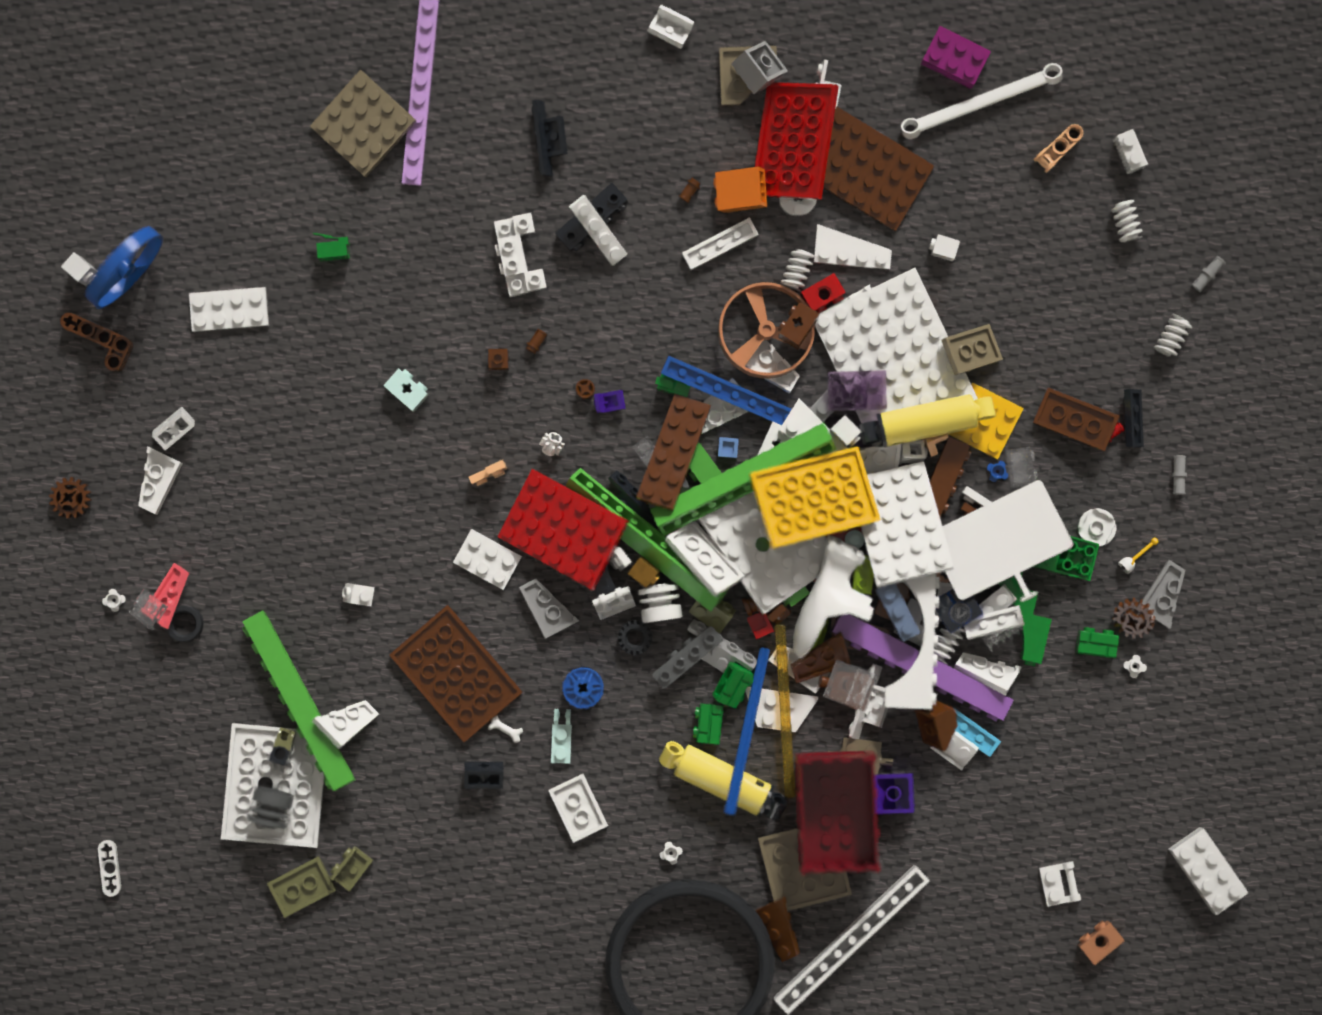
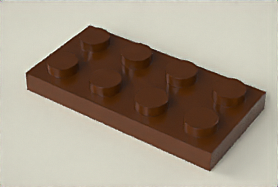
[1033,387,1120,452]

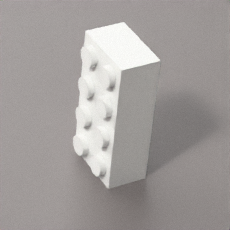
[1168,827,1248,915]

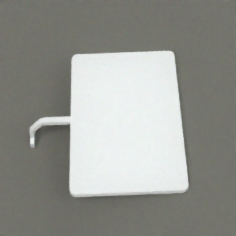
[942,480,1073,602]

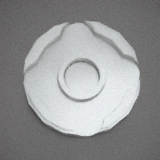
[1078,508,1116,546]

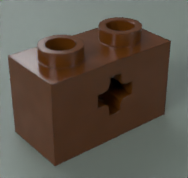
[778,302,819,350]

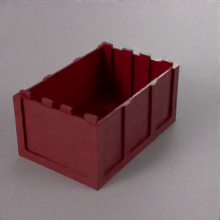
[794,750,880,875]

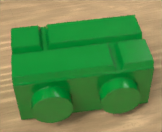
[1075,627,1119,658]
[712,661,754,708]
[693,703,723,745]

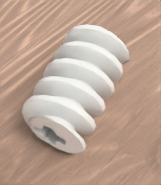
[1111,200,1142,242]
[781,249,815,292]
[1154,314,1193,357]
[934,623,966,664]

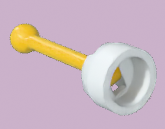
[1118,538,1158,574]

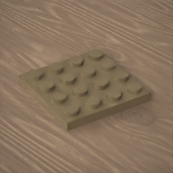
[310,70,417,177]
[758,828,852,911]

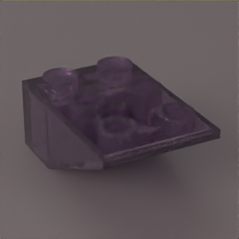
[828,370,887,411]

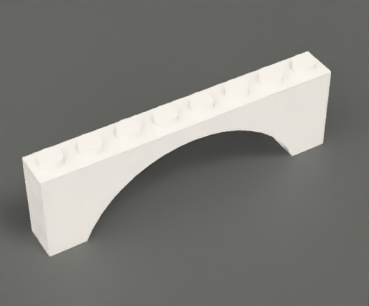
[884,574,940,709]

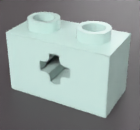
[383,368,429,412]

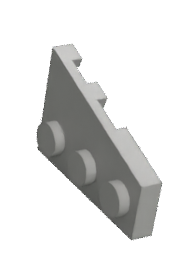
[1142,560,1185,629]
[519,579,579,639]

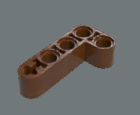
[60,313,133,372]

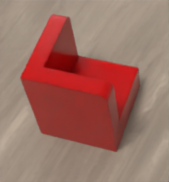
[747,612,774,639]

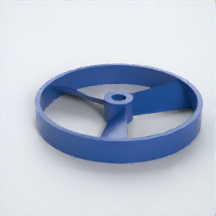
[86,226,163,309]

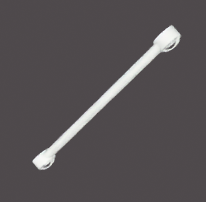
[901,63,1062,139]

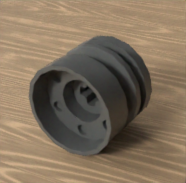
[247,786,295,829]

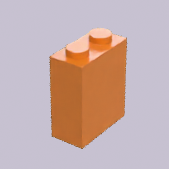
[714,167,767,212]

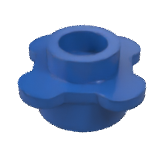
[987,461,1008,482]

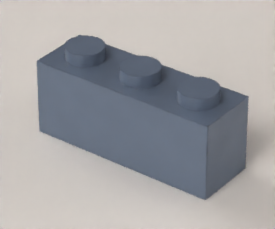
[875,583,921,642]

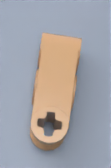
[1033,124,1083,173]

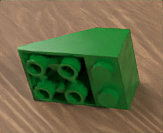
[1032,536,1099,581]

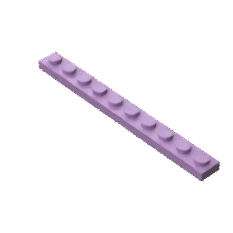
[402,0,439,186]

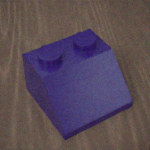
[875,773,915,814]

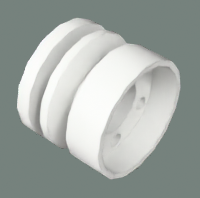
[638,583,683,623]

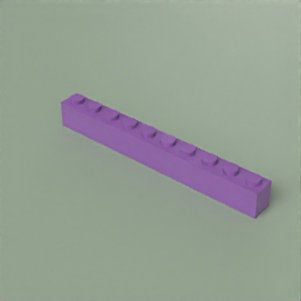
[831,614,1014,722]

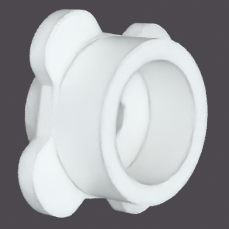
[102,589,126,612]
[1123,655,1147,678]
[660,842,682,865]

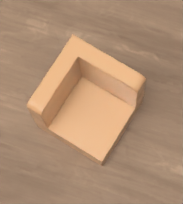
[923,434,949,457]

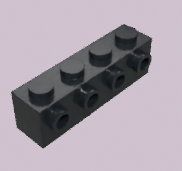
[555,183,628,252]

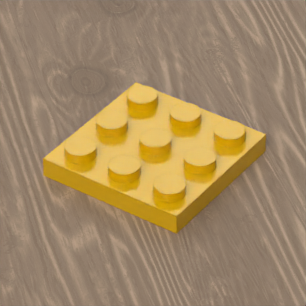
[948,382,1024,460]

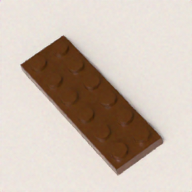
[636,394,711,511]

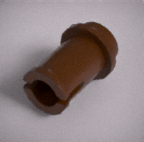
[679,178,701,203]
[526,328,547,354]

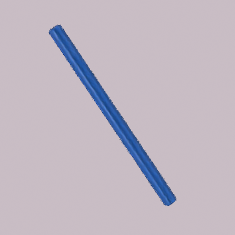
[724,647,770,815]

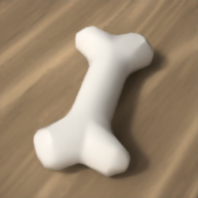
[488,715,523,743]

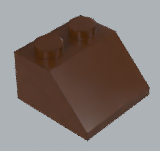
[914,701,958,752]

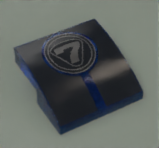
[935,588,984,634]

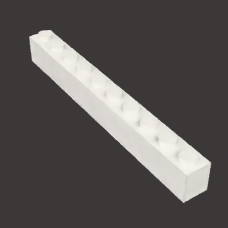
[774,865,929,1014]

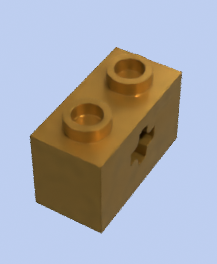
[628,556,661,587]

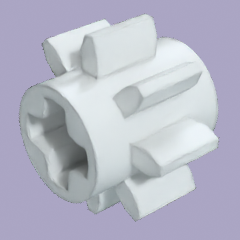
[539,432,565,456]

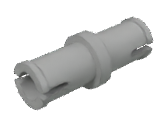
[1191,256,1226,292]
[1172,455,1187,495]

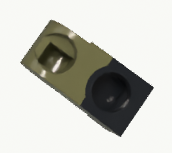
[268,727,296,767]

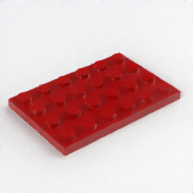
[755,82,839,200]
[498,469,629,590]

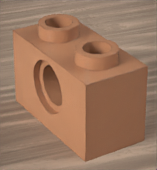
[1078,921,1125,965]

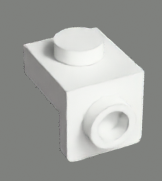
[342,583,374,606]

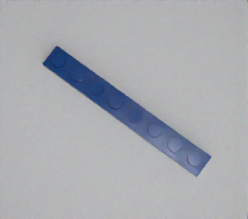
[661,356,792,425]

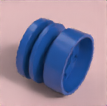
[563,667,604,708]

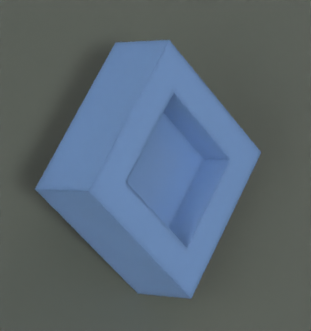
[718,437,739,458]

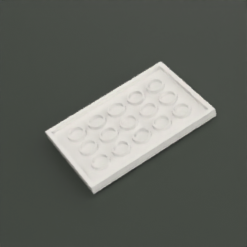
[861,461,953,587]

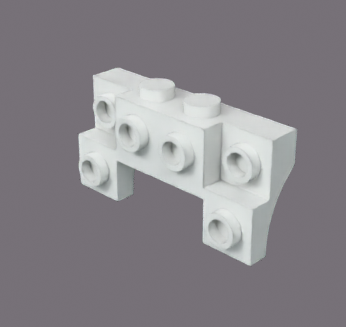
[494,213,547,297]

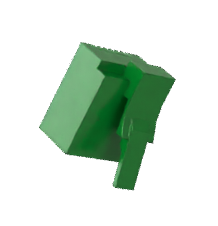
[313,233,350,261]
[655,374,691,397]

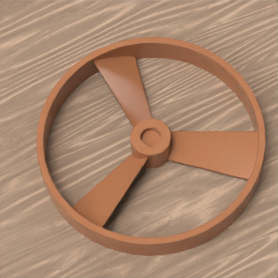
[718,282,815,379]

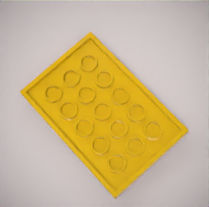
[749,447,881,549]

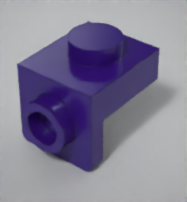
[594,390,626,413]

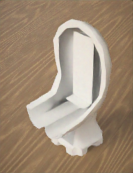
[793,535,873,658]

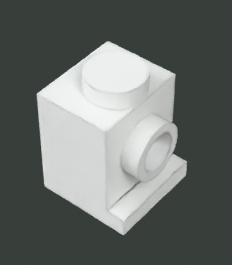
[899,440,927,464]

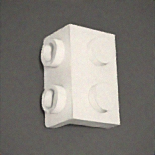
[647,5,694,49]

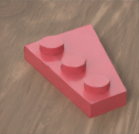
[143,563,189,629]

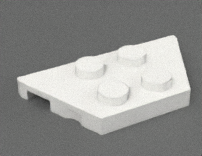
[745,687,818,732]

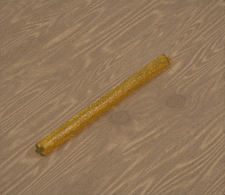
[775,625,795,798]

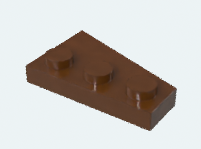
[790,631,851,684]
[755,896,800,962]

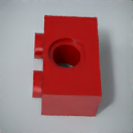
[800,273,846,313]

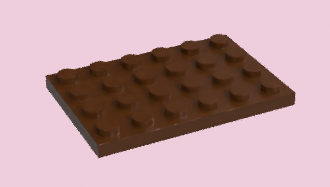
[823,107,934,231]
[389,605,523,742]

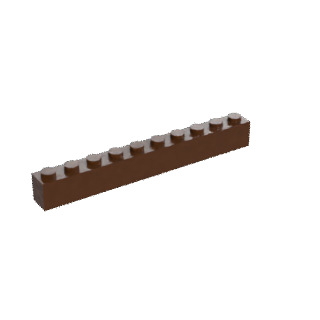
[873,437,972,621]

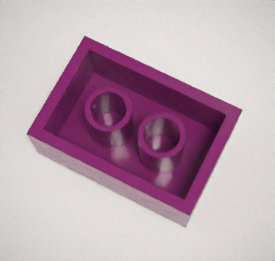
[921,26,991,89]

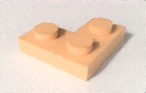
[469,460,507,486]

